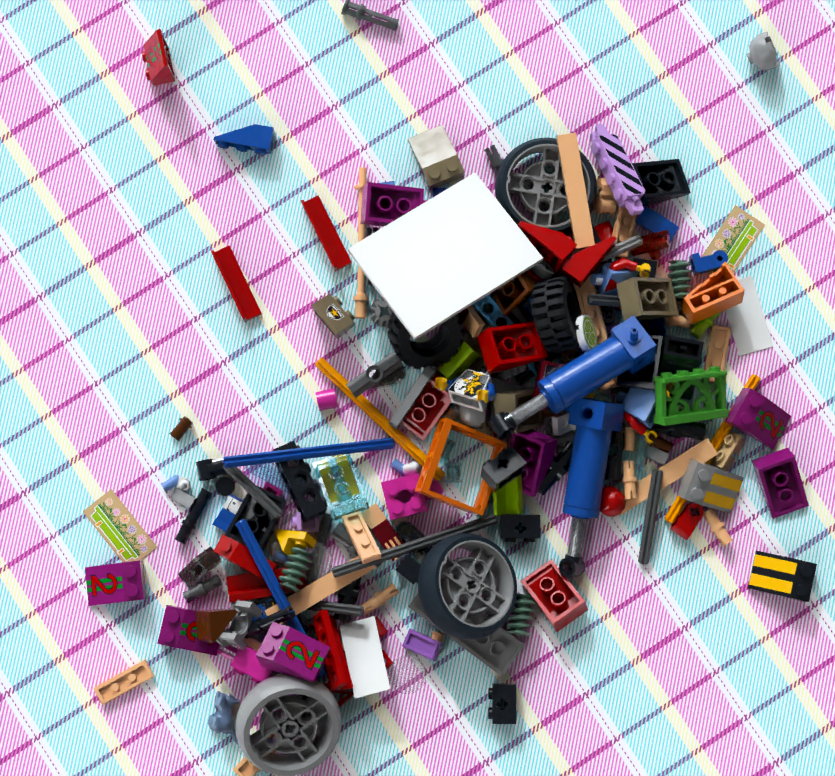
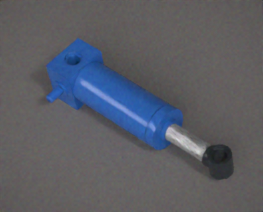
[488,315,656,440]
[559,398,625,577]

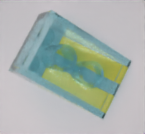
[312,454,369,521]

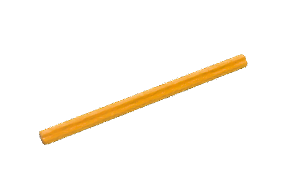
[315,357,445,481]
[665,374,761,523]

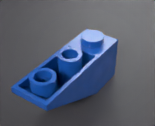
[213,124,275,155]

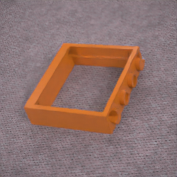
[415,418,508,516]

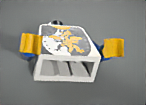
[435,366,496,412]

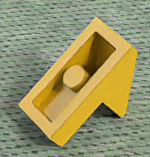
[275,529,317,556]

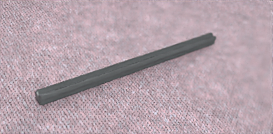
[331,514,498,578]

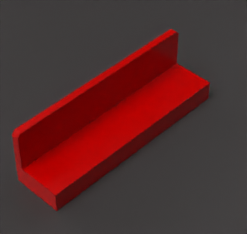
[301,195,352,272]
[211,245,262,322]
[226,567,307,602]
[312,610,353,691]

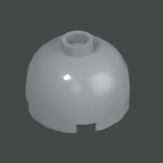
[747,31,781,70]
[453,404,486,429]

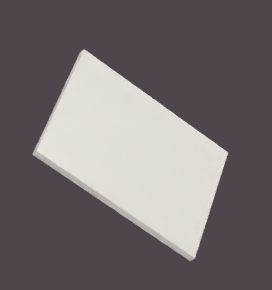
[348,173,543,340]

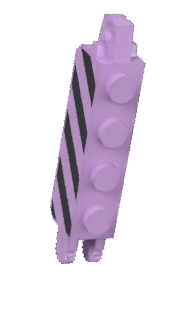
[590,124,645,215]

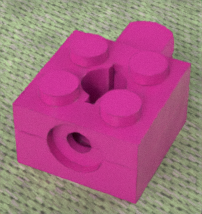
[381,473,442,521]
[217,644,274,684]

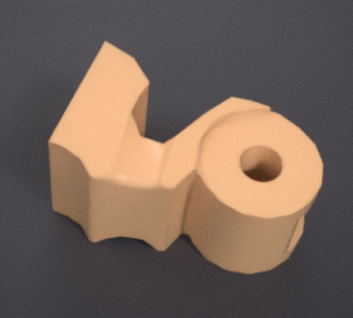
[594,178,616,214]

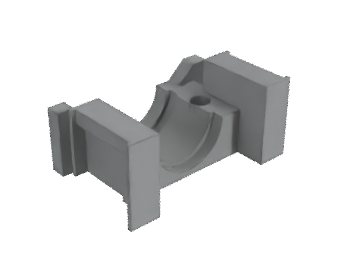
[216,599,263,651]

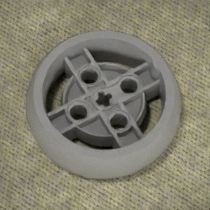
[235,674,342,776]

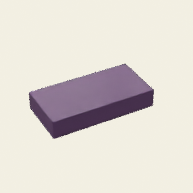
[402,628,443,662]

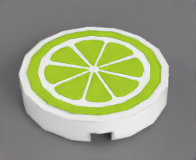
[575,314,597,352]

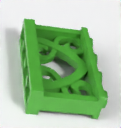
[653,366,729,426]

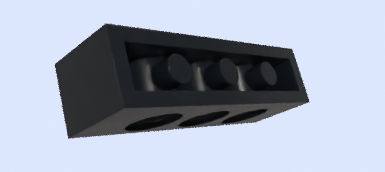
[273,441,328,523]

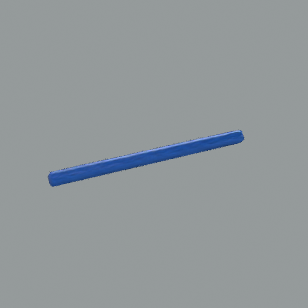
[223,438,394,468]
[236,519,326,679]

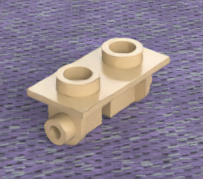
[710,431,745,471]

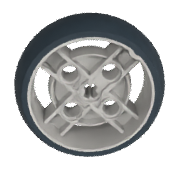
[495,137,597,236]
[418,533,517,639]

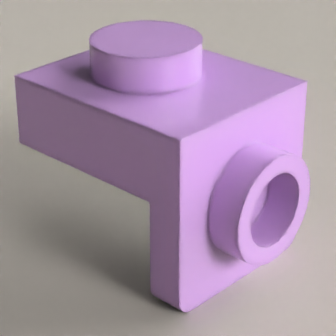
[291,512,319,533]

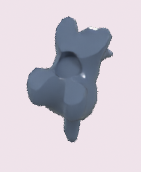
[208,691,240,745]

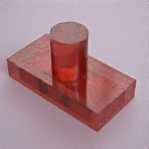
[630,230,670,260]

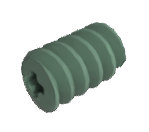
[668,260,692,301]
[278,547,313,592]
[506,593,536,636]

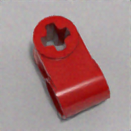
[670,503,704,540]

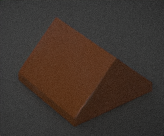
[491,272,536,316]
[195,608,238,643]

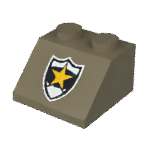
[311,294,355,339]

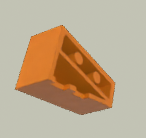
[682,261,745,325]

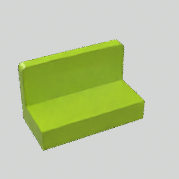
[439,342,479,380]
[493,475,523,516]

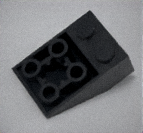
[657,335,704,400]

